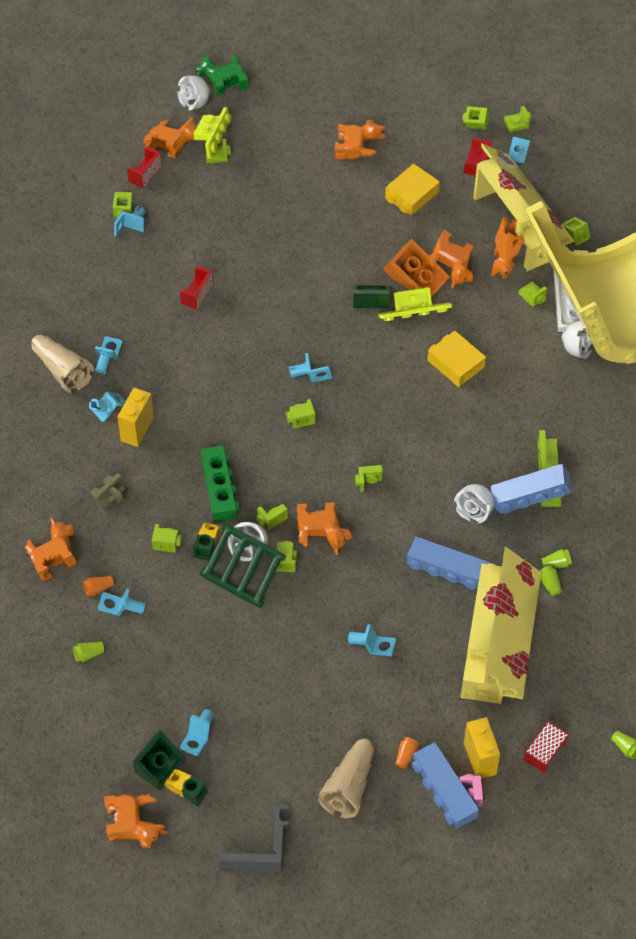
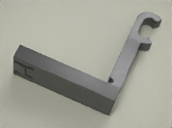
[219,805,290,872]

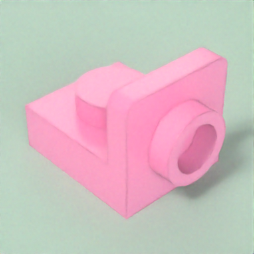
[459,774,483,807]

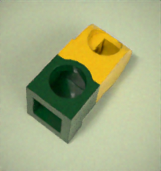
[193,522,220,561]
[165,769,208,807]

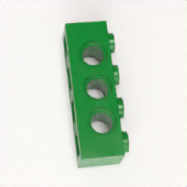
[200,446,240,523]

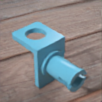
[509,137,531,163]
[114,206,145,237]
[95,336,122,374]
[289,353,332,382]
[89,391,126,422]
[98,588,146,616]
[348,624,397,657]
[180,709,215,756]

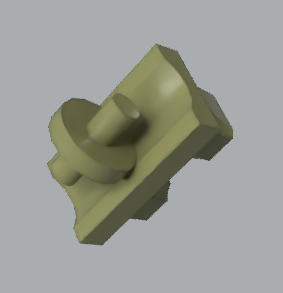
[90,473,127,510]

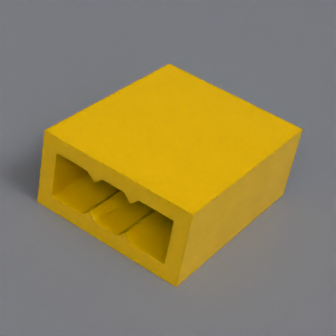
[385,163,440,216]
[428,331,486,387]
[117,388,154,447]
[464,717,500,779]

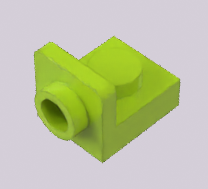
[504,106,531,133]
[206,139,231,163]
[562,217,590,246]
[518,281,548,307]
[355,465,382,492]
[256,504,288,530]

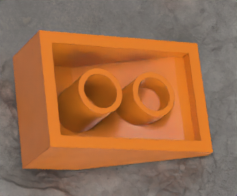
[383,239,450,297]

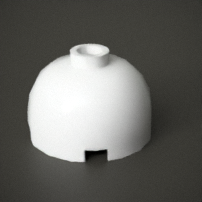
[178,76,210,111]
[562,321,592,359]
[454,484,494,523]
[228,522,268,561]

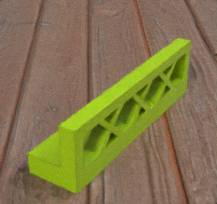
[537,430,561,507]

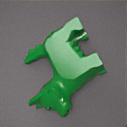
[195,53,248,96]

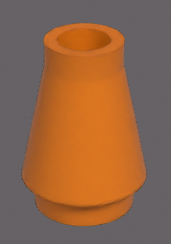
[83,575,114,597]
[395,737,420,770]

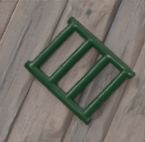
[199,523,286,608]

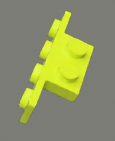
[194,107,231,159]
[378,287,452,321]

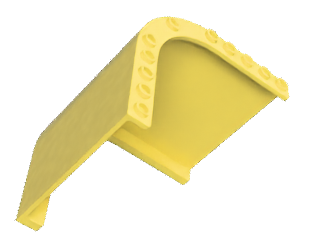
[525,201,636,364]

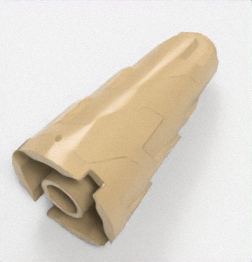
[31,335,94,393]
[318,739,374,818]

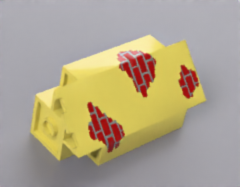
[474,144,575,271]
[461,546,541,704]

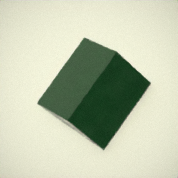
[353,285,390,309]
[133,730,186,790]

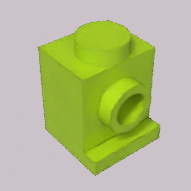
[463,106,490,130]
[113,192,133,218]
[286,399,315,429]
[152,524,182,553]
[276,541,297,572]

